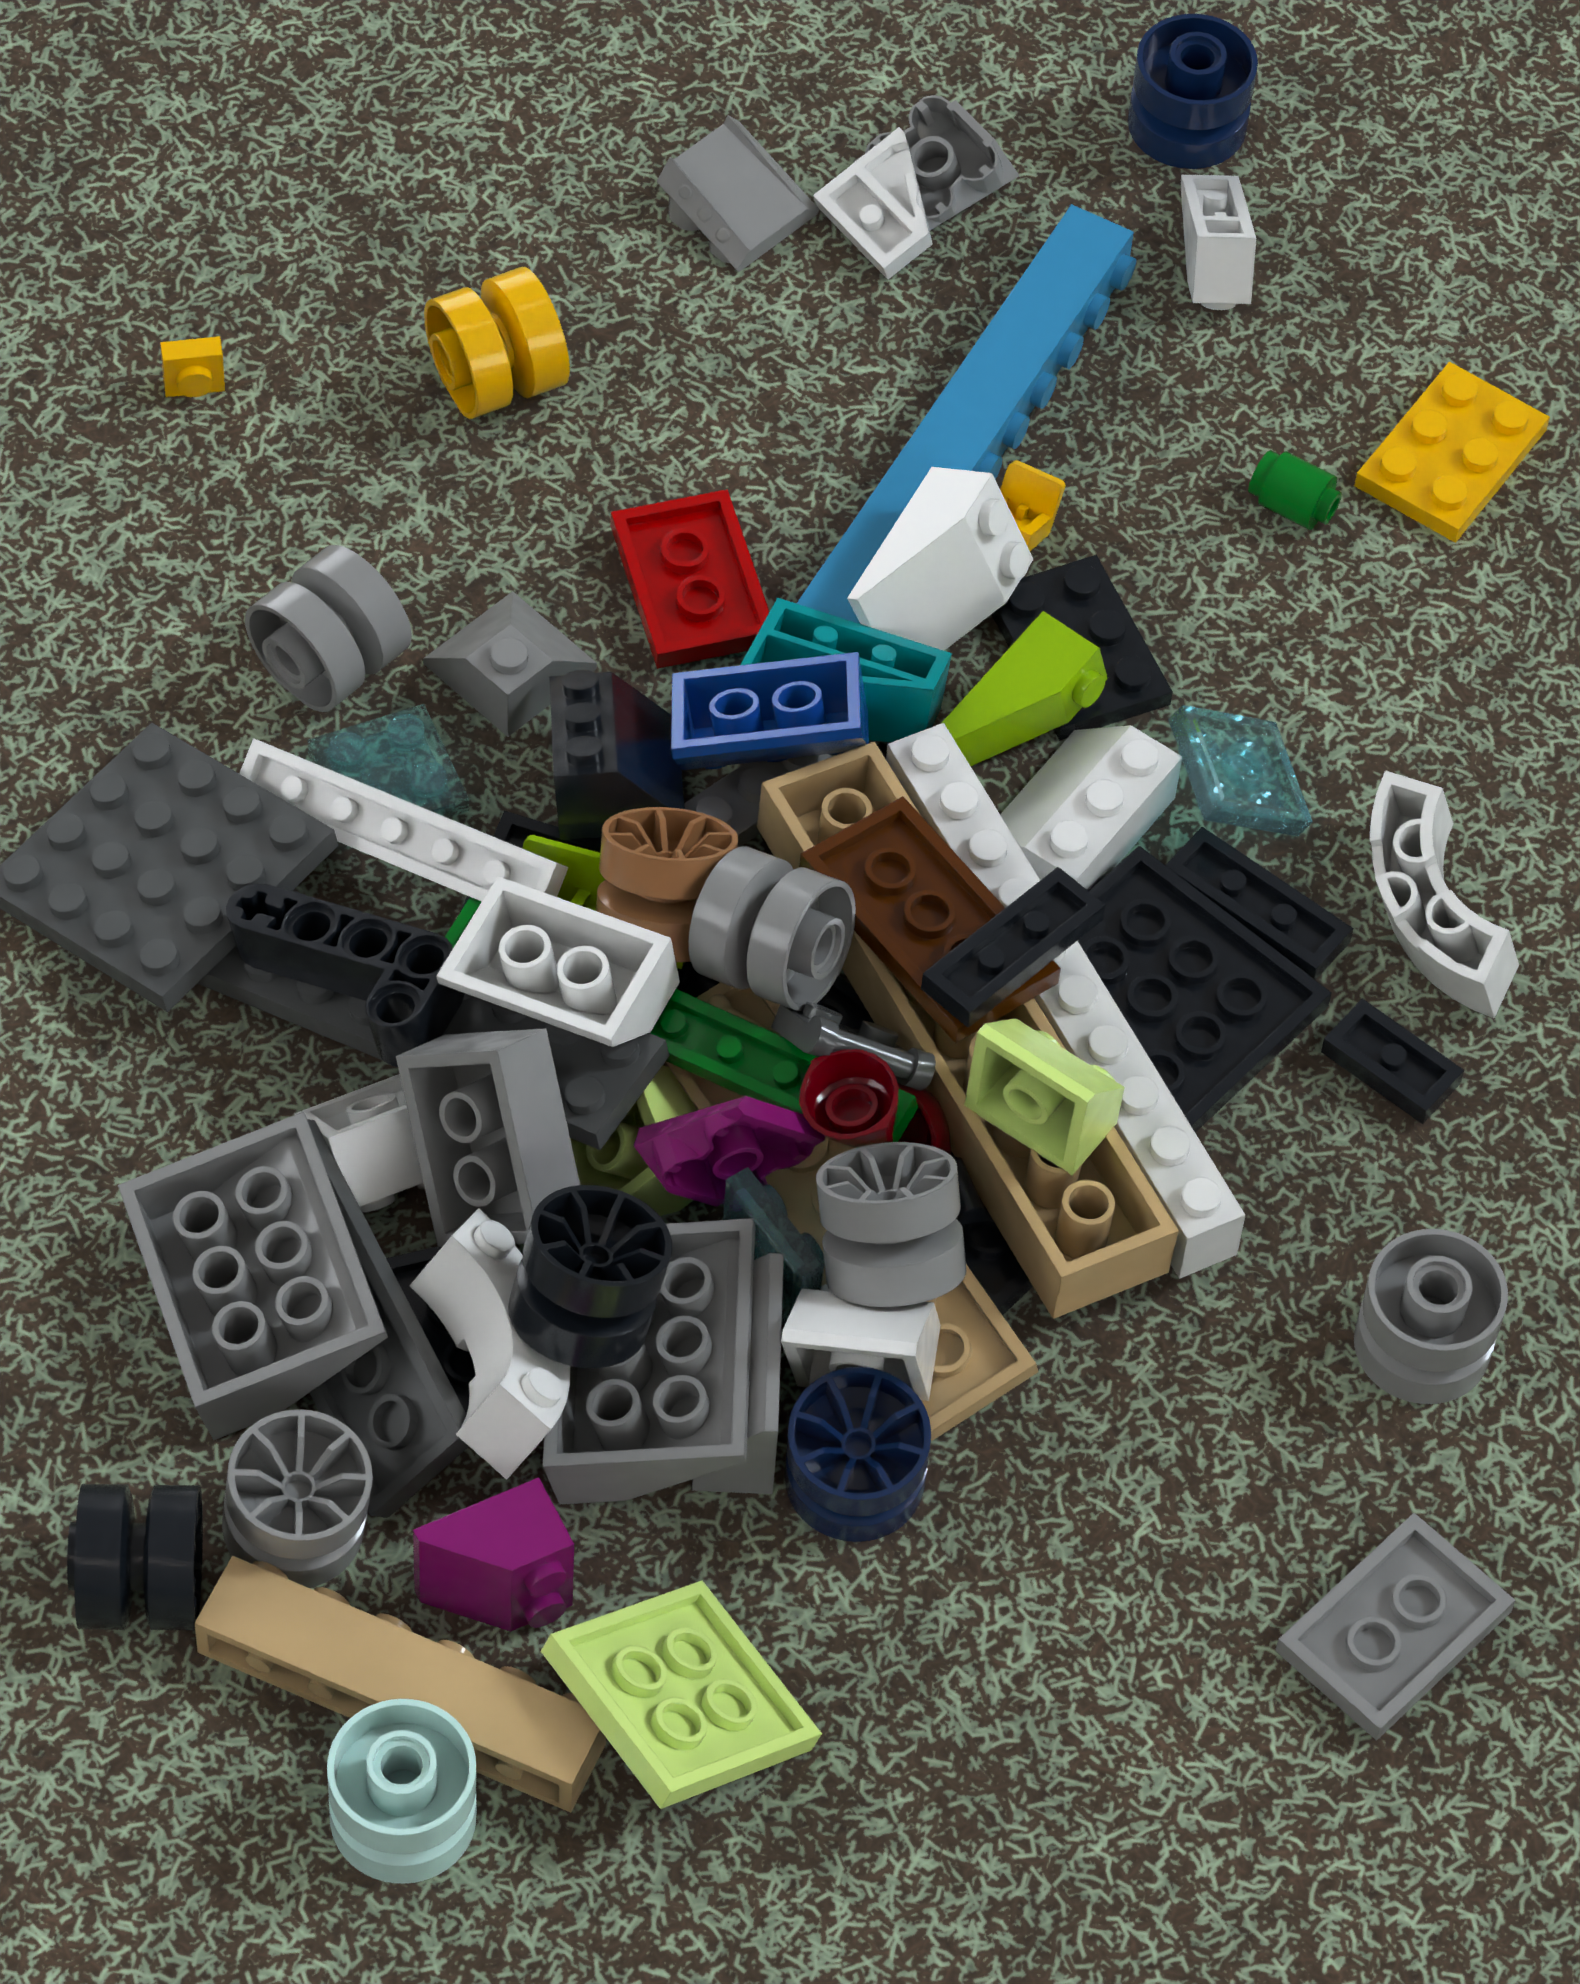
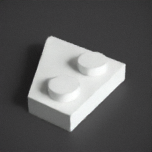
[813,127,933,279]

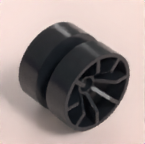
[508,1185,672,1368]
[67,1484,203,1631]

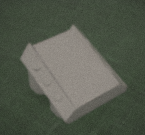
[854,95,1019,230]
[657,115,819,272]

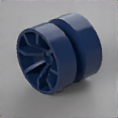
[1128,14,1258,169]
[785,1367,931,1542]

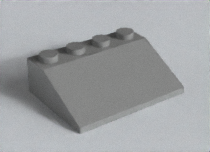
[118,1112,388,1440]
[543,1218,755,1505]

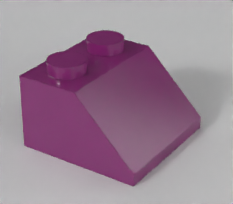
[413,1477,574,1632]

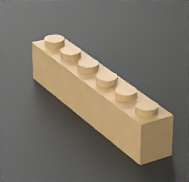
[195,1556,606,1813]

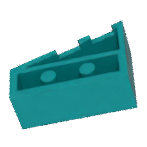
[740,598,952,742]

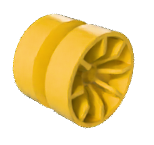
[424,267,570,419]

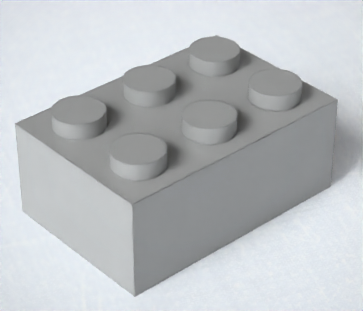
[396,1028,580,1247]

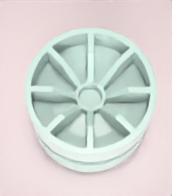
[327,1699,477,1884]

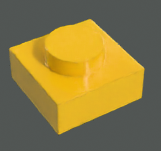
[160,336,225,397]

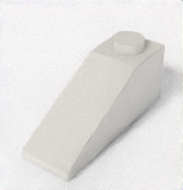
[1181,175,1256,310]

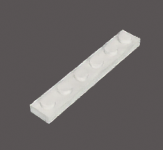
[239,738,569,902]

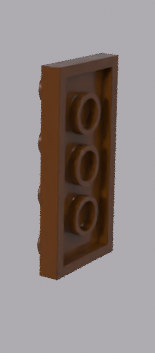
[799,796,1061,1044]

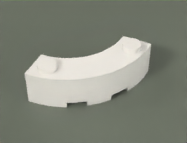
[1370,771,1519,1018]
[410,1208,570,1480]

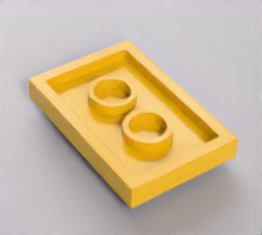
[1354,361,1550,543]

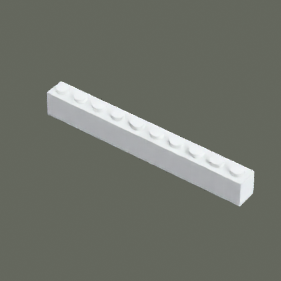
[886,723,1245,1279]

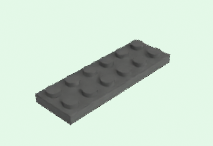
[307,1119,469,1518]

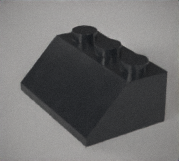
[549,670,685,841]

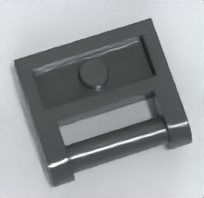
[771,1002,936,1091]

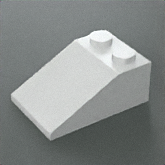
[847,467,1033,651]

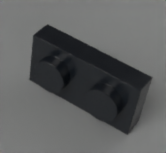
[1321,998,1464,1124]

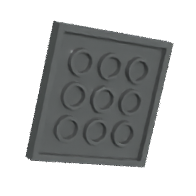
[0,723,339,1012]

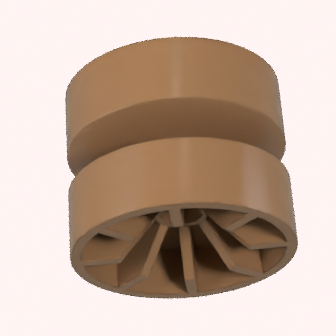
[596,807,738,963]

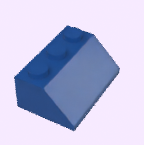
[671,652,869,770]

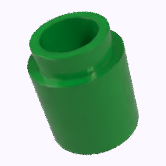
[1248,450,1342,530]

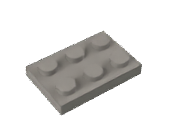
[1275,1513,1515,1741]

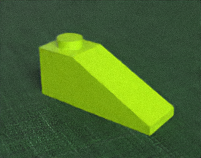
[942,611,1108,766]

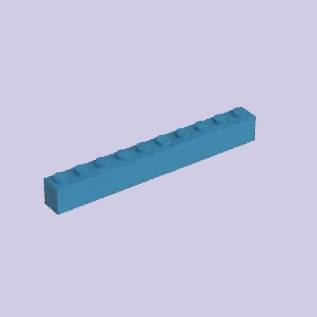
[796,204,1136,624]

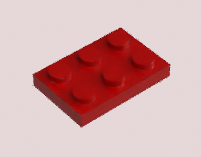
[610,489,770,669]

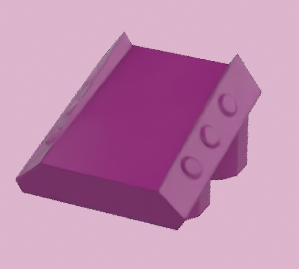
[634,1096,825,1207]

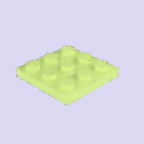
[541,1580,822,1809]

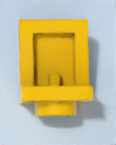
[1000,460,1066,551]

